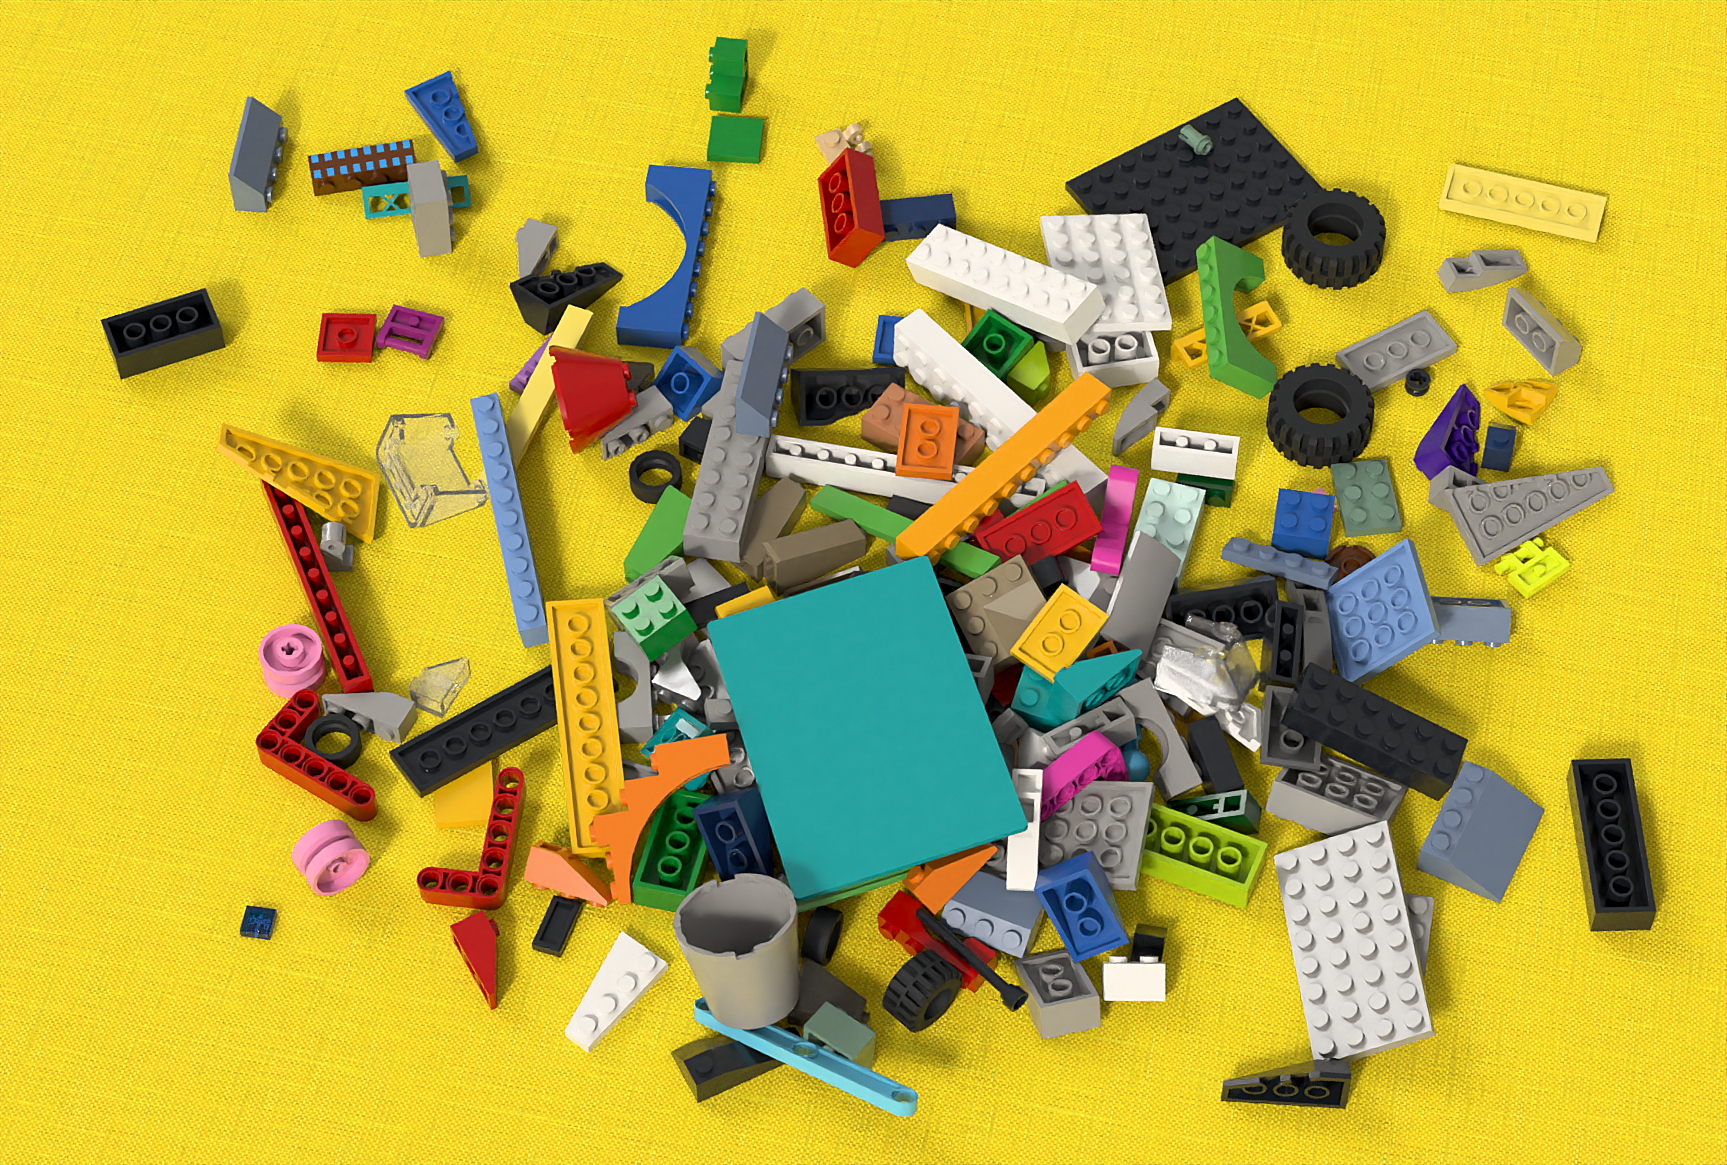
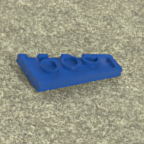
[404,70,478,163]

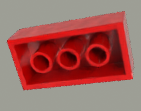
[817,147,885,268]

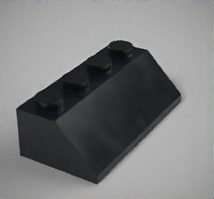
[1161,574,1279,644]

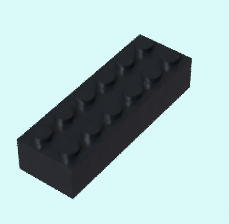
[1280,662,1468,802]
[1566,758,1656,932]

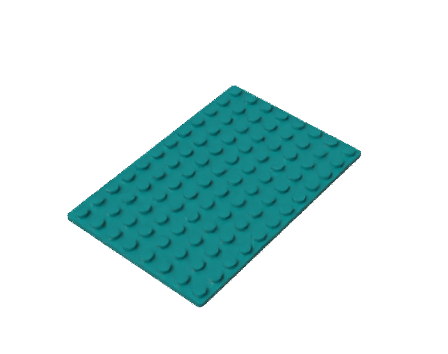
[707,556,1028,902]

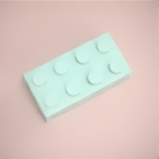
[1123,477,1206,589]

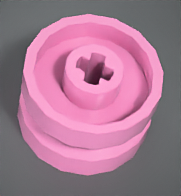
[258,624,327,699]
[291,820,370,896]

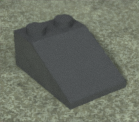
[1260,685,1321,772]

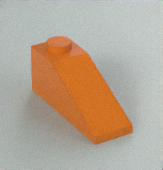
[901,842,998,915]

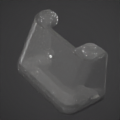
[376,413,490,528]

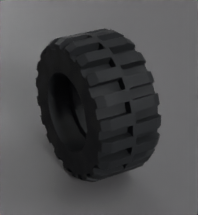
[1281,188,1386,290]
[1266,363,1375,469]

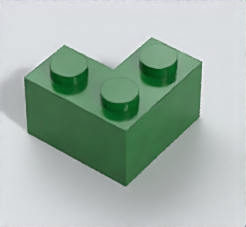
[705,37,749,113]

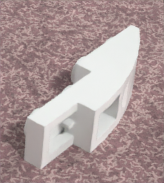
[1006,769,1043,891]

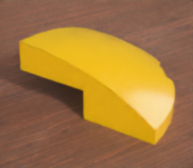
[1483,380,1560,425]

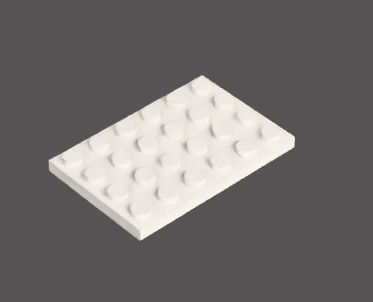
[1040,214,1172,332]

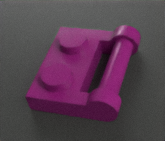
[376,304,445,360]

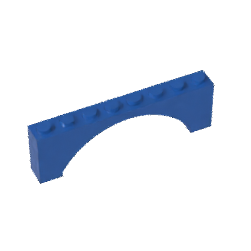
[616,164,717,349]

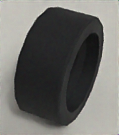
[629,450,683,504]
[304,714,362,770]
[801,905,844,967]

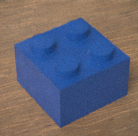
[1271,488,1335,561]

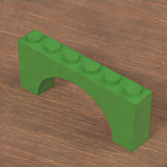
[1196,236,1277,399]

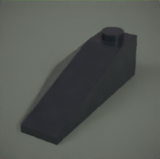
[510,262,623,336]

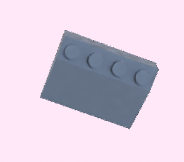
[1416,760,1545,904]

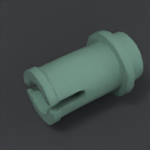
[1179,125,1213,155]

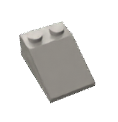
[1013,949,1101,1039]

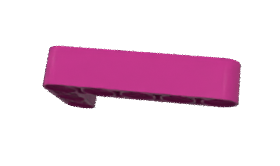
[1090,464,1139,576]
[1006,730,1130,839]

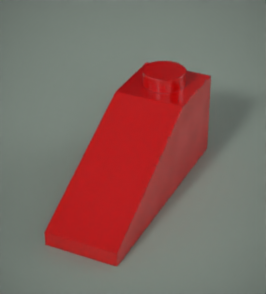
[450,911,500,1011]

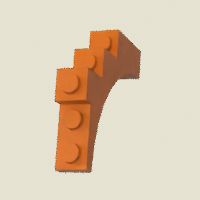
[589,733,731,906]

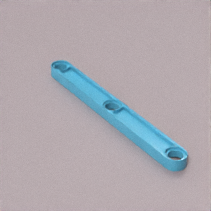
[694,997,918,1117]

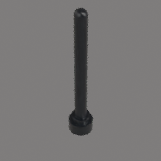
[915,907,1029,1012]

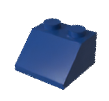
[650,345,724,422]

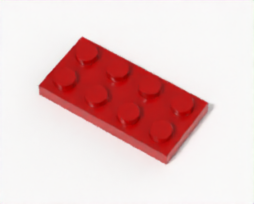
[976,480,1104,565]

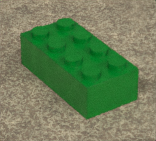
[632,789,711,913]

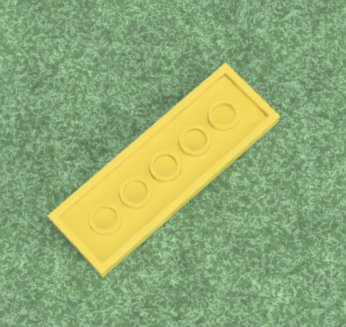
[1438,163,1607,243]

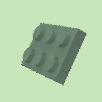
[1330,459,1402,538]

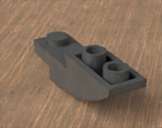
[1284,579,1332,672]

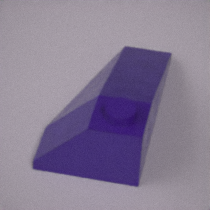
[1413,383,1480,480]

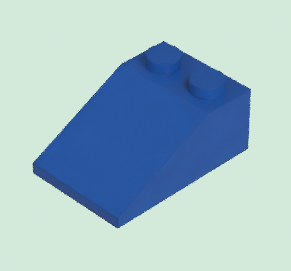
[1034,851,1130,963]

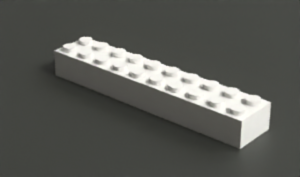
[893,308,1108,516]

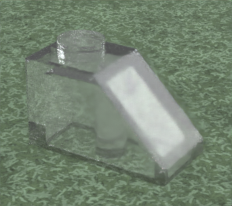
[409,657,471,718]

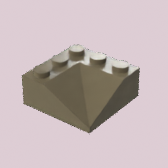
[945,554,1049,676]

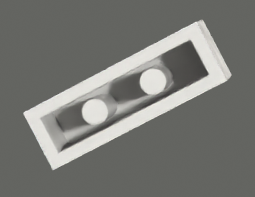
[1151,427,1240,480]

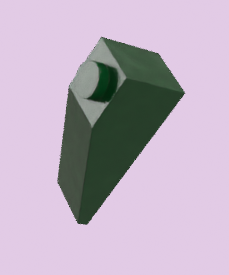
[1166,789,1262,835]

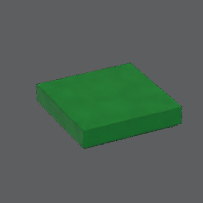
[707,116,764,164]

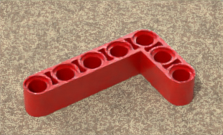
[256,689,378,822]
[417,767,527,911]

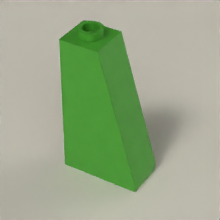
[624,485,692,584]

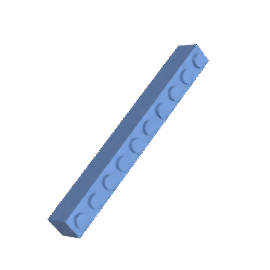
[470,392,549,648]

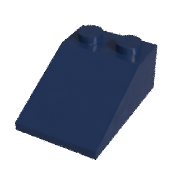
[692,786,774,882]

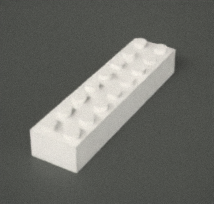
[905,224,1107,346]

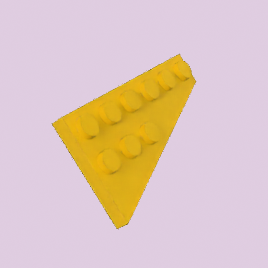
[215,423,381,544]

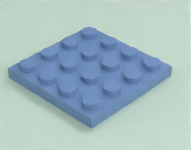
[1323,538,1442,686]

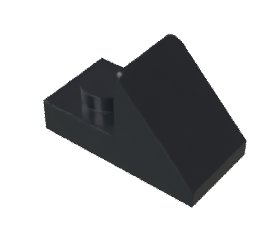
[1130,923,1168,962]

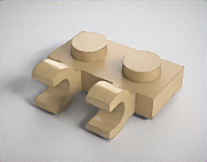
[815,123,874,166]

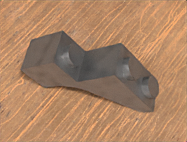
[652,632,706,717]

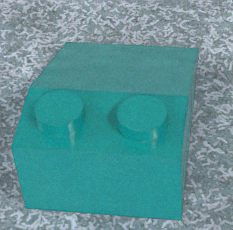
[1047,649,1143,723]
[640,707,731,792]

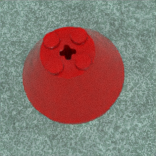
[549,345,639,455]

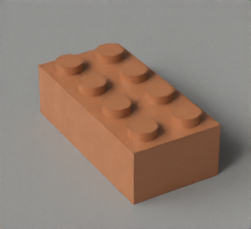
[861,382,985,467]

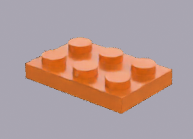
[895,403,960,481]

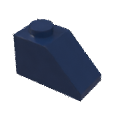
[1481,422,1516,472]

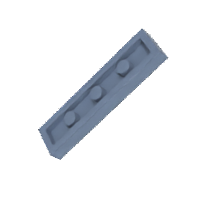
[1221,537,1338,590]

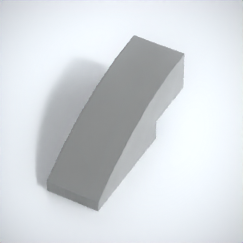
[1437,250,1528,293]
[1112,378,1170,457]

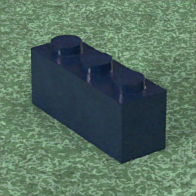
[880,193,956,242]

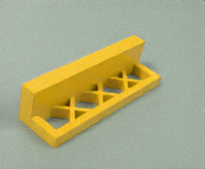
[1169,300,1283,371]

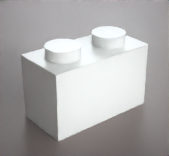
[1102,956,1165,1001]

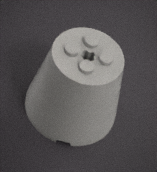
[673,873,800,1029]

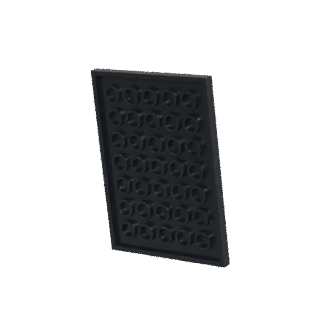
[1065,97,1323,287]

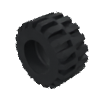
[882,949,962,1033]

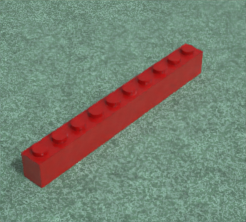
[259,478,374,694]

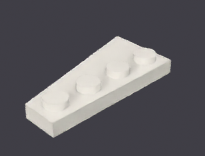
[1156,657,1261,752]
[565,931,668,1053]

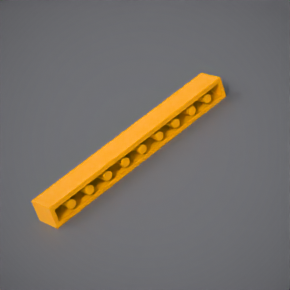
[895,371,1111,567]

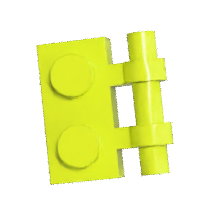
[1494,537,1570,599]

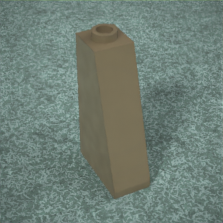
[729,476,806,583]
[762,519,868,597]

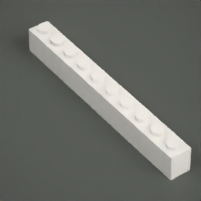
[765,434,1046,517]

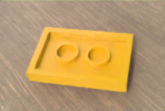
[1010,583,1109,684]

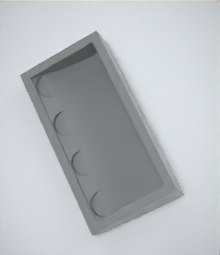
[1099,531,1181,662]

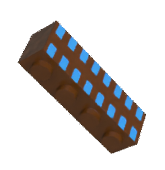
[308,139,417,196]

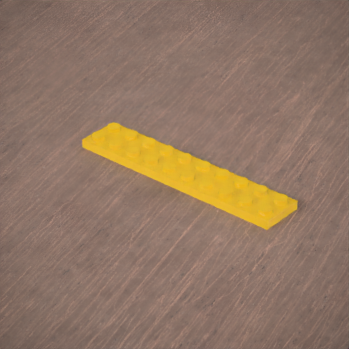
[545,598,628,859]

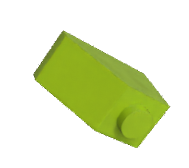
[1007,341,1051,407]

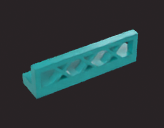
[361,175,471,219]

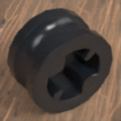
[1405,369,1431,397]

